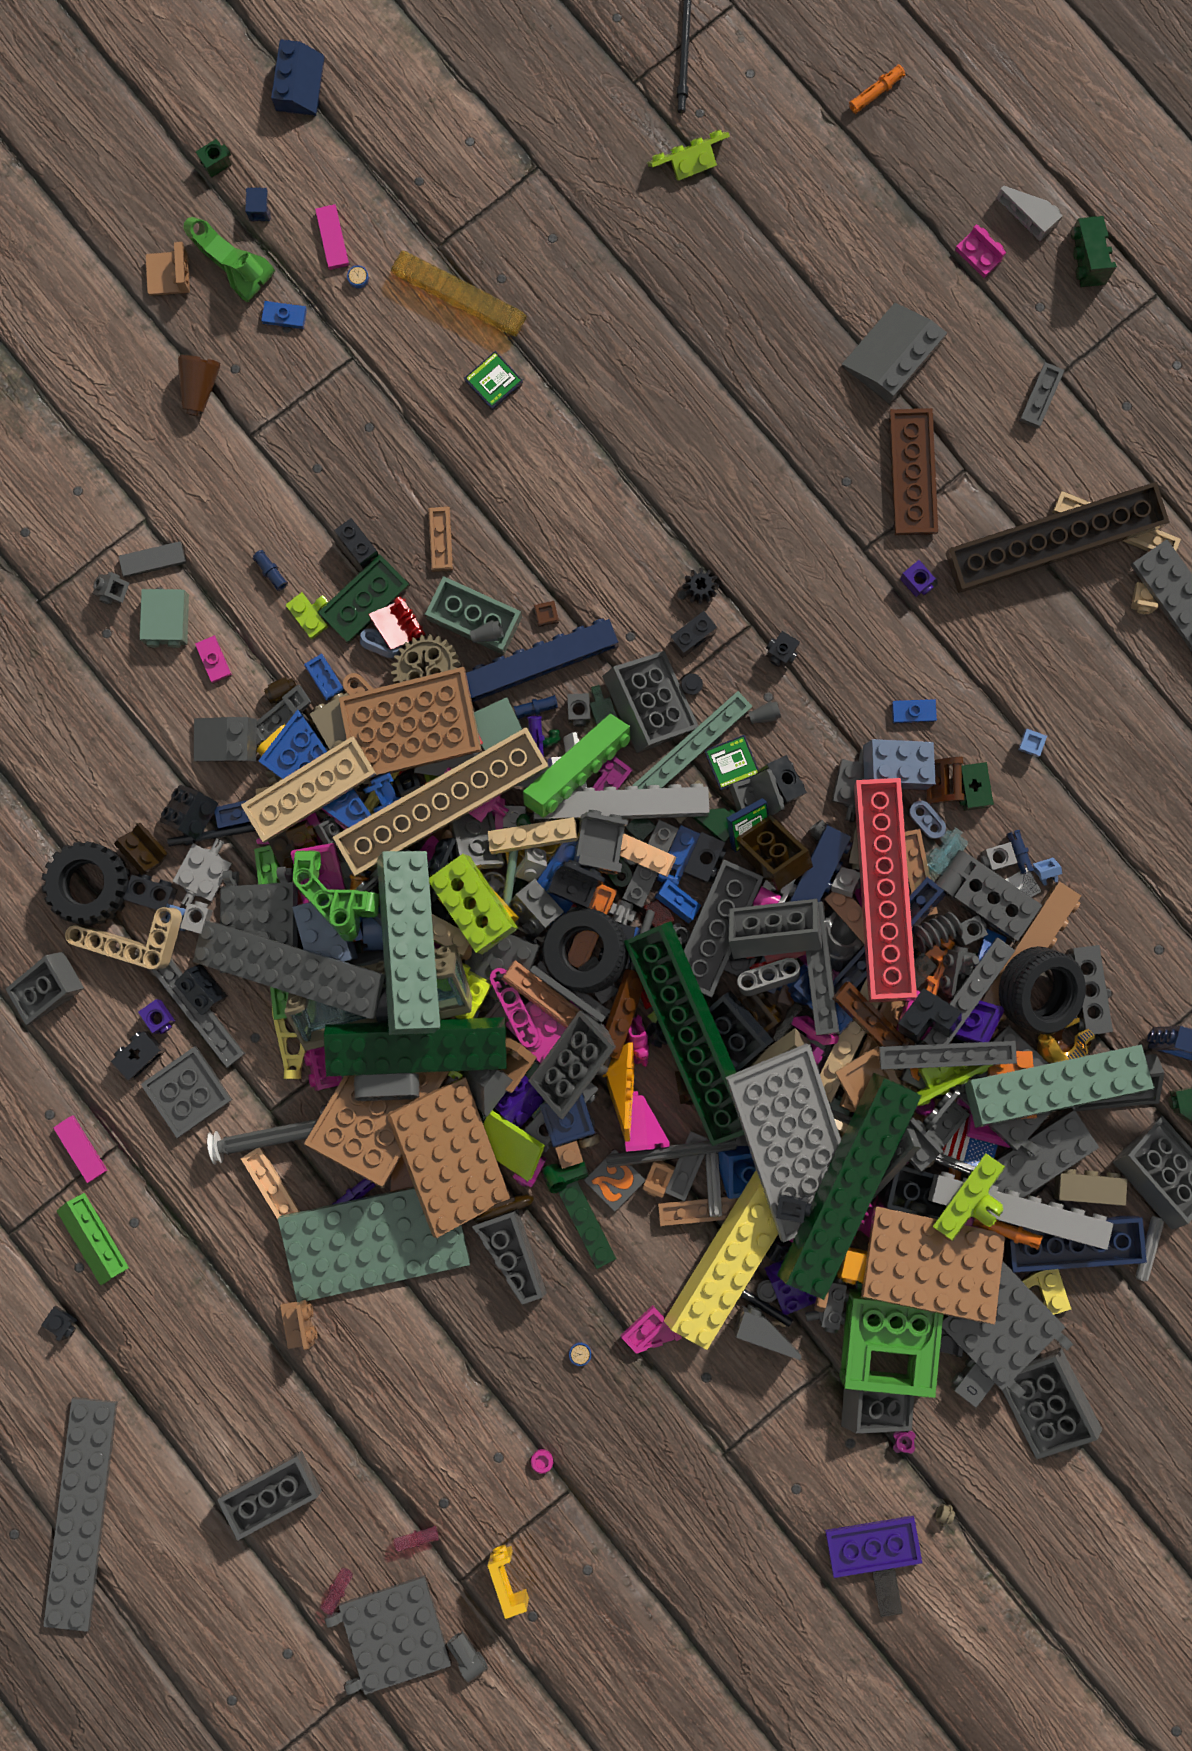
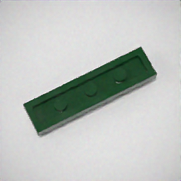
[559,1181,616,1269]

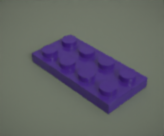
[825,1515,922,1578]

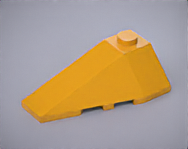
[603,1042,635,1142]

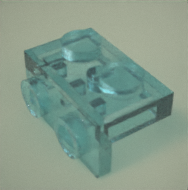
[928,827,969,875]

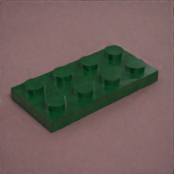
[318,555,410,644]

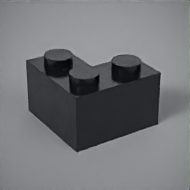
[898,988,962,1044]

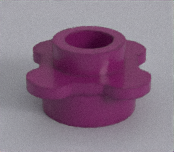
[893,1431,916,1454]

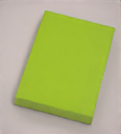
[483,1110,545,1181]

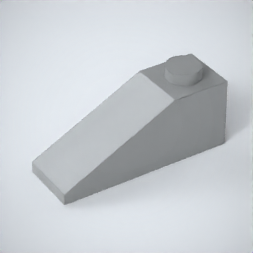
[997,186,1063,241]

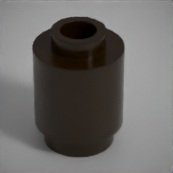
[264,676,297,704]

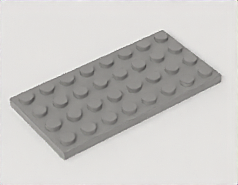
[725,1043,841,1243]

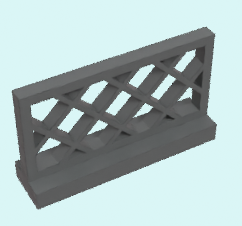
[530,961,611,1024]

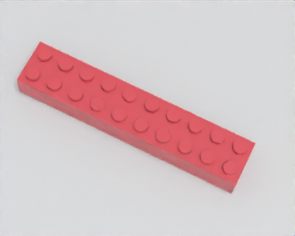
[854,778,917,1003]

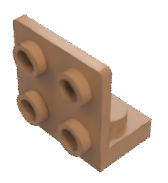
[146,242,190,296]
[501,1036,537,1093]
[280,1300,318,1350]

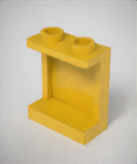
[488,1545,529,1619]

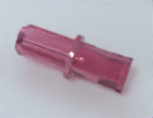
[394,1526,439,1552]
[320,1568,353,1615]

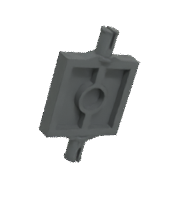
[831,749,864,822]

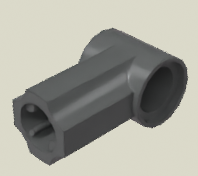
[446,1631,488,1683]

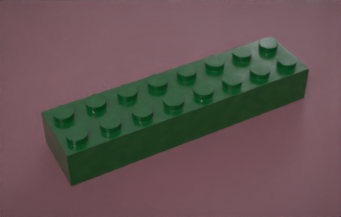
[324,1017,507,1077]

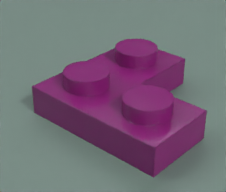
[592,756,633,791]

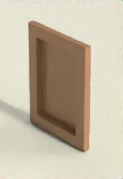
[834,1045,901,1110]

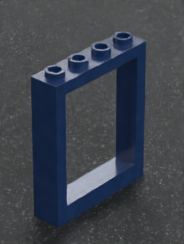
[1147,1026,1192,1061]

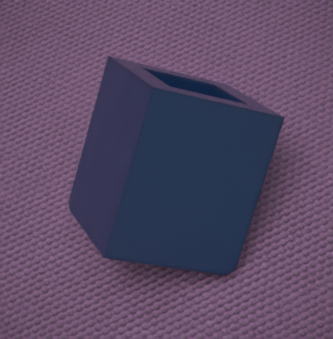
[245,188,270,221]

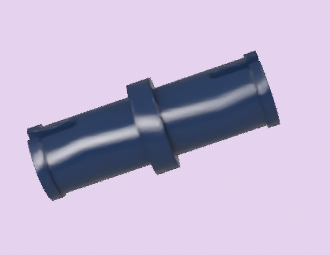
[252,550,288,591]
[513,695,558,719]
[1006,830,1034,875]

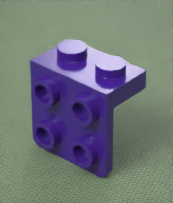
[495,1075,545,1128]
[765,1260,816,1315]

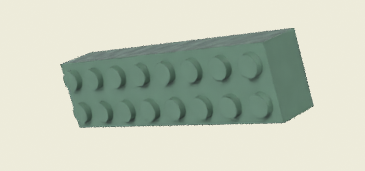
[377,851,440,1035]
[964,1045,1154,1128]

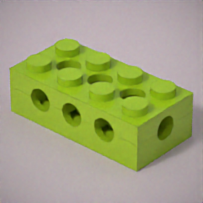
[429,854,518,954]

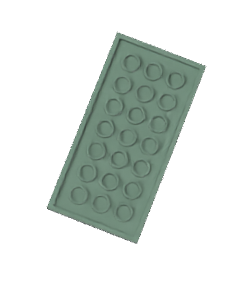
[278,1187,470,1303]

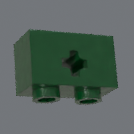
[959,762,994,811]

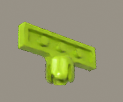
[933,1154,1005,1241]

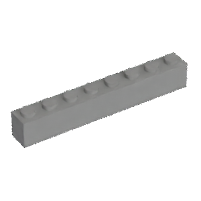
[534,783,709,823]
[928,1172,1113,1250]

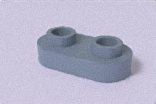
[360,628,401,658]
[909,801,946,839]

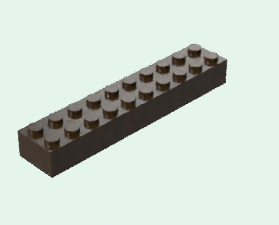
[945,482,1170,593]

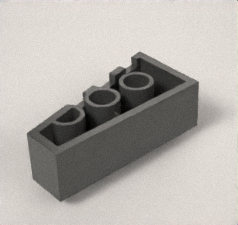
[472,1209,547,1305]

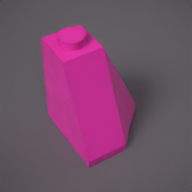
[625,1091,670,1151]

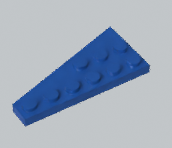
[259,709,372,828]

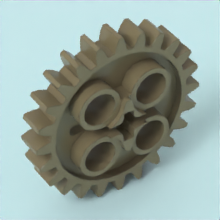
[391,634,461,684]

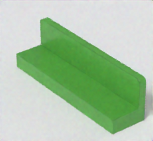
[57,1193,129,1285]

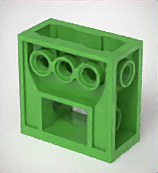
[840,1288,943,1398]

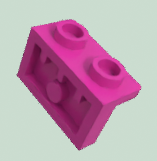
[955,224,1006,278]
[304,1047,342,1091]

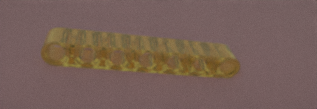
[391,250,527,336]

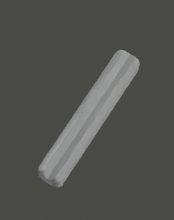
[705,1152,722,1218]
[1135,1216,1164,1282]

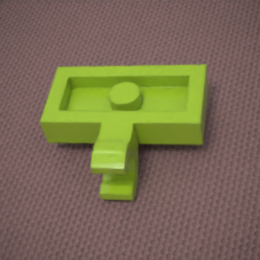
[286,592,329,639]

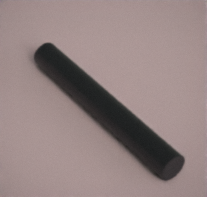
[740,1289,793,1327]

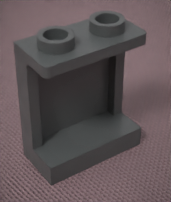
[574,810,628,875]

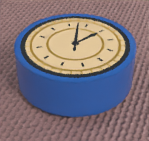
[347,265,369,289]
[569,1342,591,1366]

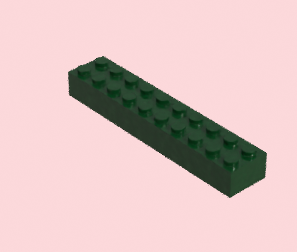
[624,921,744,1146]
[777,1072,922,1300]

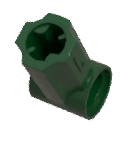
[541,1160,589,1193]

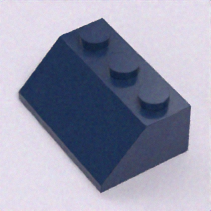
[271,39,325,116]

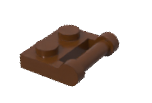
[927,757,964,804]

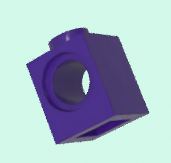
[900,560,936,597]
[138,999,175,1035]

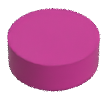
[531,1449,553,1474]

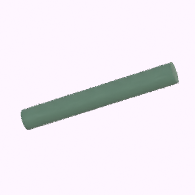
[503,850,519,907]

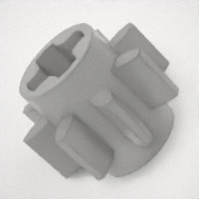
[609,900,636,925]

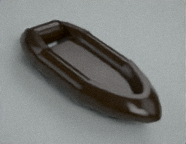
[473,1195,534,1222]

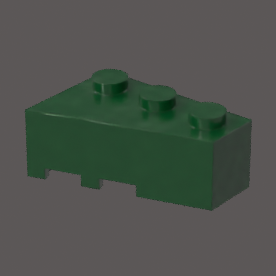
[1071,216,1117,287]

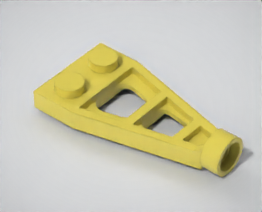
[272,999,317,1079]
[1021,1269,1071,1315]

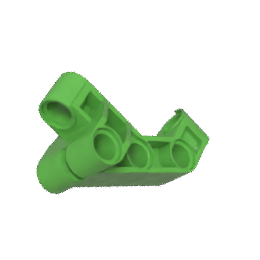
[183,217,276,302]
[293,851,380,941]

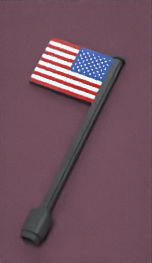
[829,1099,998,1175]

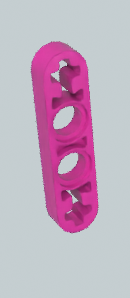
[490,968,539,1047]

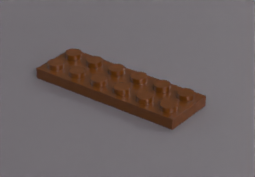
[889,408,938,535]

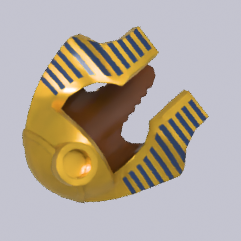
[1037,1016,1095,1064]

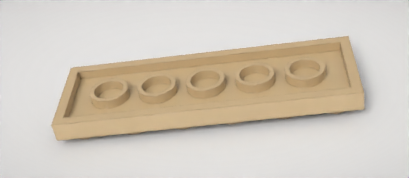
[241,736,376,843]

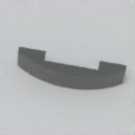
[256,685,311,748]

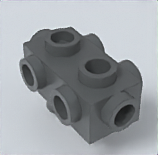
[939,946,979,999]
[805,1277,850,1333]

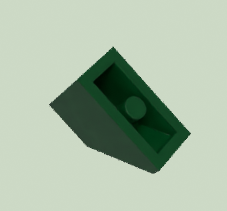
[692,808,735,842]
[1168,1087,1192,1125]

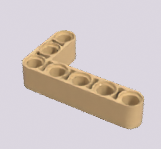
[65,907,182,969]

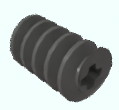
[913,912,963,953]

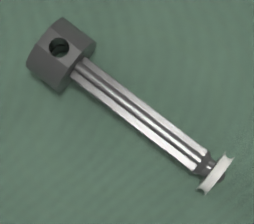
[207,1105,327,1165]

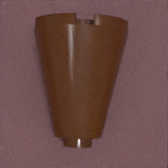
[178,355,221,416]

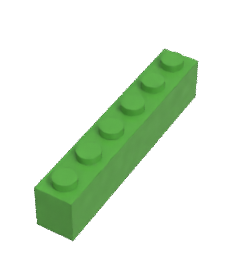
[523,713,630,818]

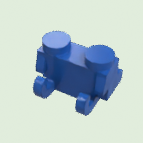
[363,773,402,813]

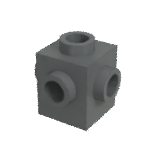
[92,572,129,605]

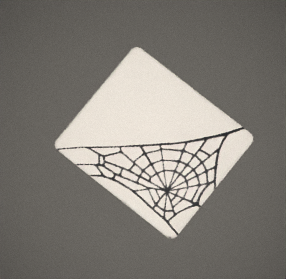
[1005,868,1041,897]

